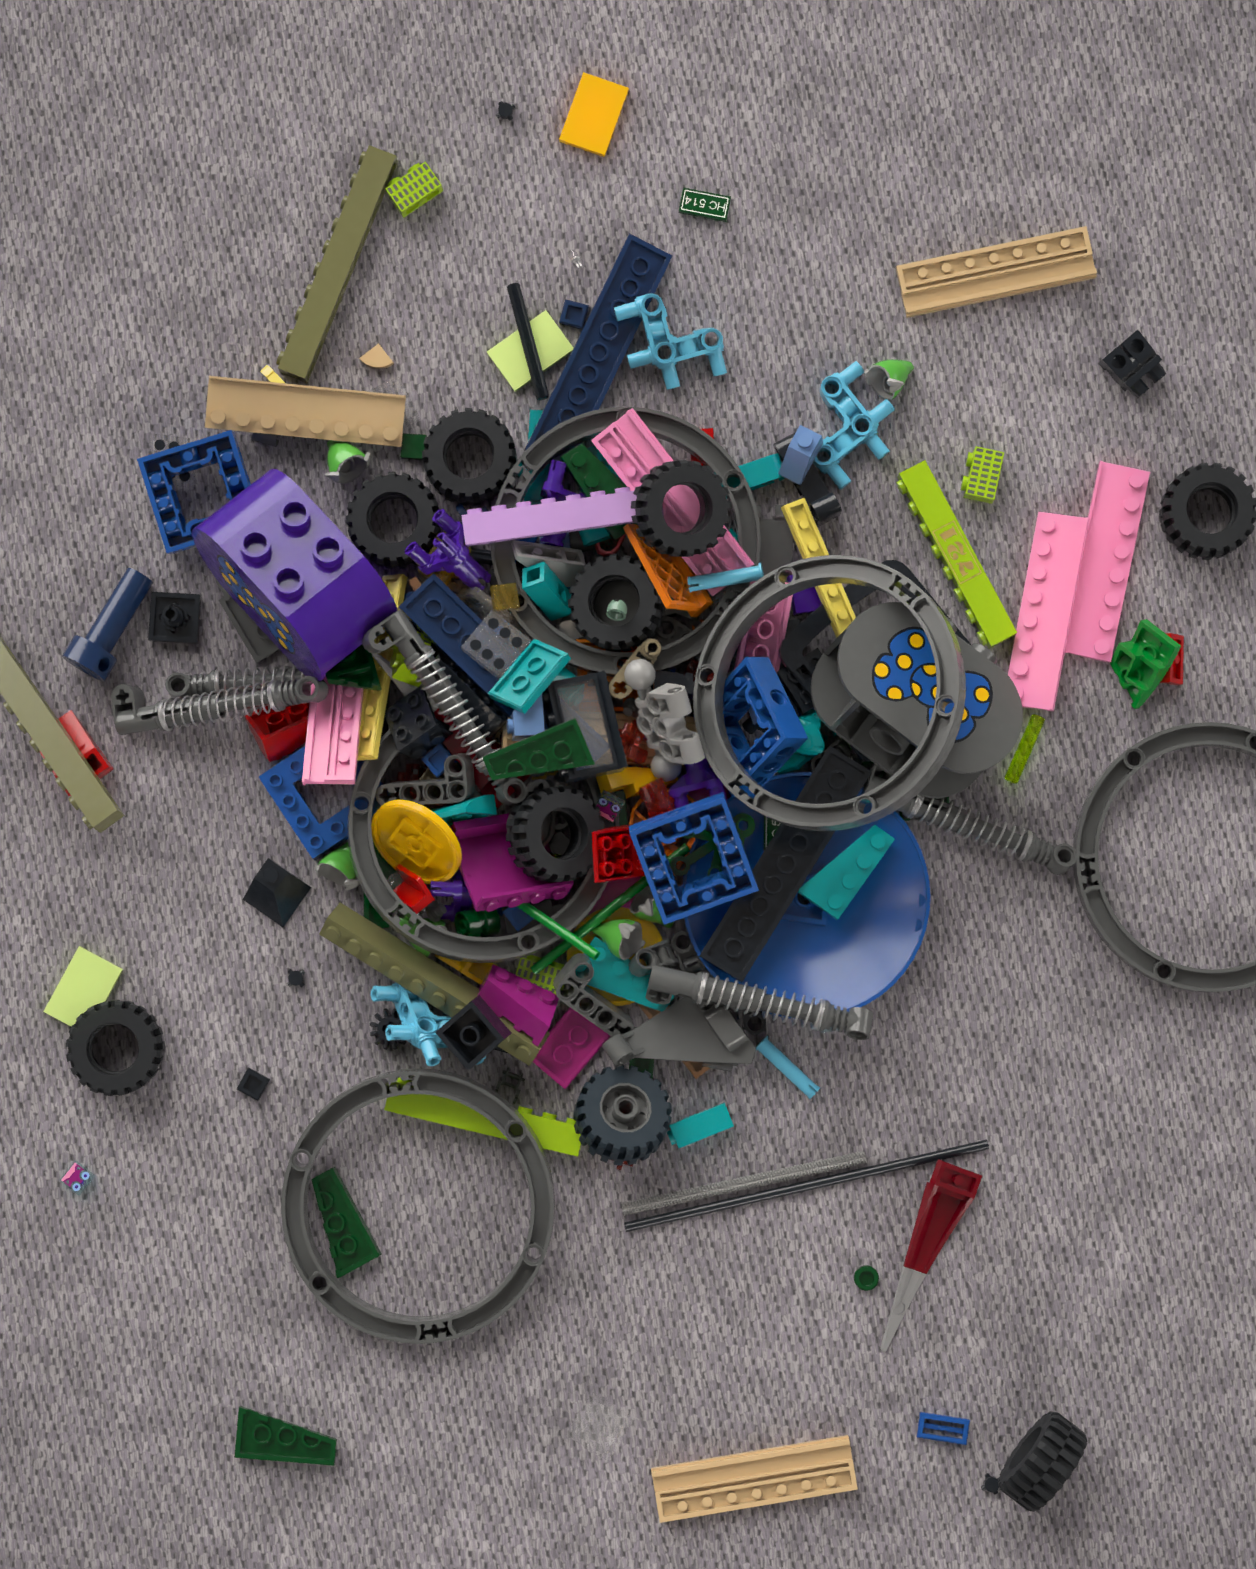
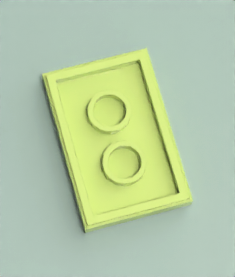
[487,310,573,392]
[43,946,123,1026]

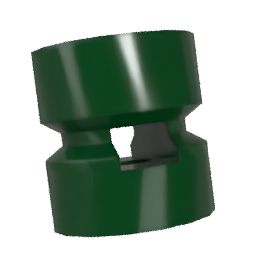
[454,908,501,937]

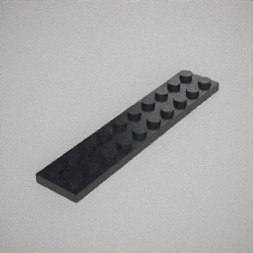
[699,746,872,983]

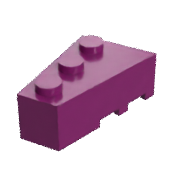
[477,964,559,1047]

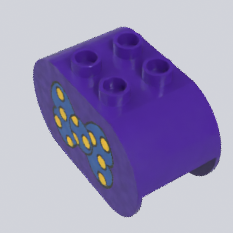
[192,469,397,681]

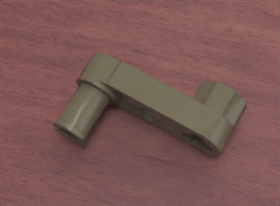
[609,638,661,699]

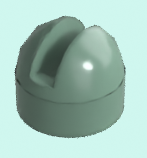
[606,600,627,621]

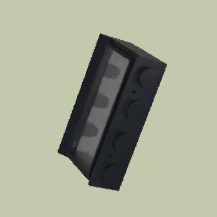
[542,670,628,783]

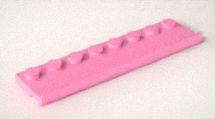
[591,408,755,597]
[1065,461,1150,663]
[1008,512,1090,711]
[302,675,364,785]

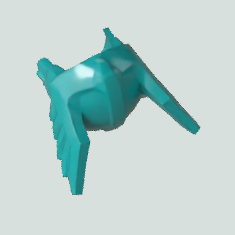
[778,709,828,775]

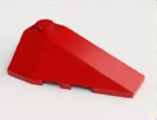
[245,702,310,763]

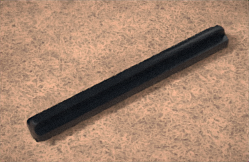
[507,283,549,401]

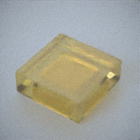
[490,583,520,611]

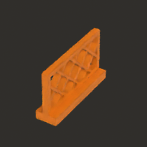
[623,523,713,617]

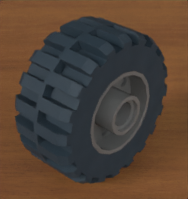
[573,1064,672,1166]

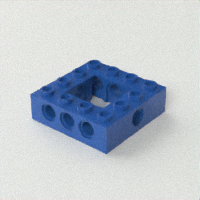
[137,430,251,554]
[693,657,808,797]
[259,746,391,860]
[629,792,759,925]

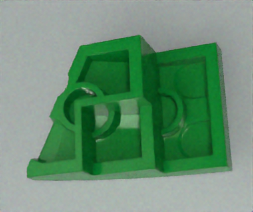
[1110,619,1181,709]

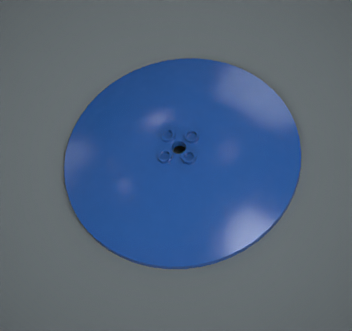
[682,772,931,1020]

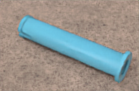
[687,563,764,592]
[756,1036,820,1099]

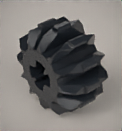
[370,1008,407,1050]

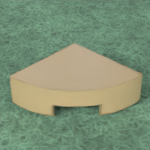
[359,343,394,368]

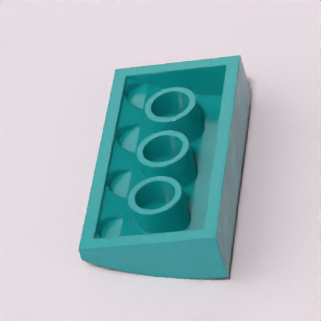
[430,795,497,826]

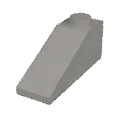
[511,540,586,587]

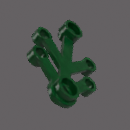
[670,813,755,876]

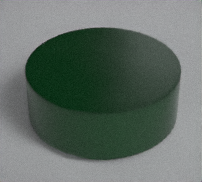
[854,1265,879,1291]

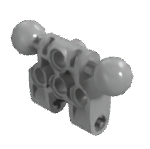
[624,659,705,782]

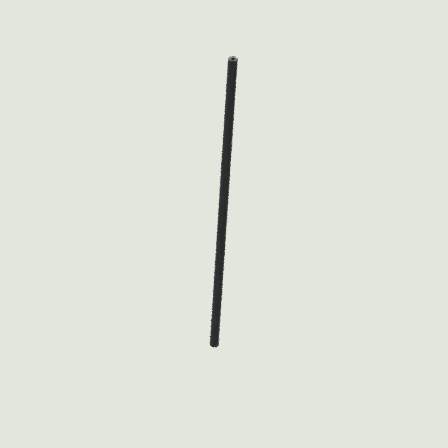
[624,1139,989,1232]

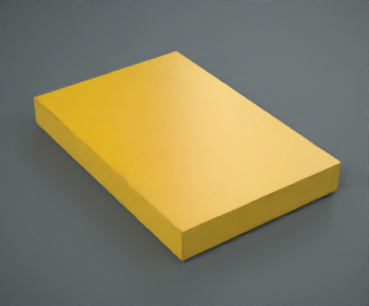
[559,72,629,157]

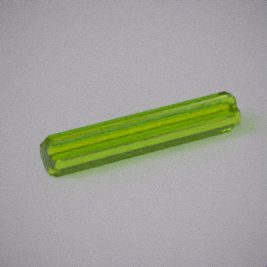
[1004,714,1045,784]

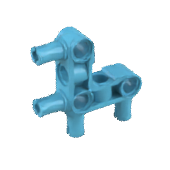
[614,293,727,390]
[813,361,895,490]
[371,982,486,1066]

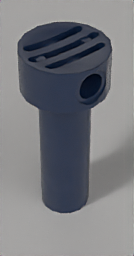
[62,568,153,682]

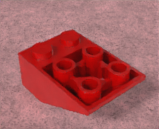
[31,710,114,796]
[592,825,645,883]

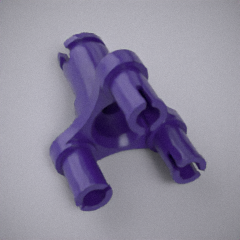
[540,460,585,547]
[405,509,491,593]
[668,754,729,809]
[430,868,473,922]

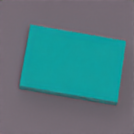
[488,639,571,714]

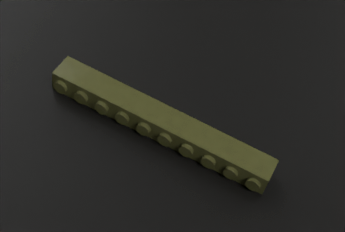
[276,145,398,383]
[0,636,125,833]
[319,902,550,1066]

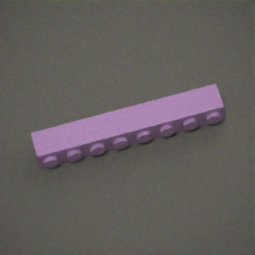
[461,485,664,546]

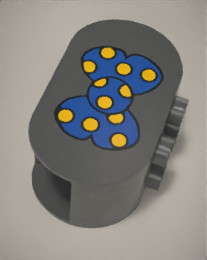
[811,602,1023,798]

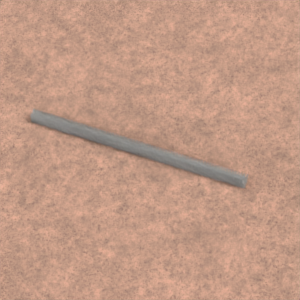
[621,1151,867,1216]

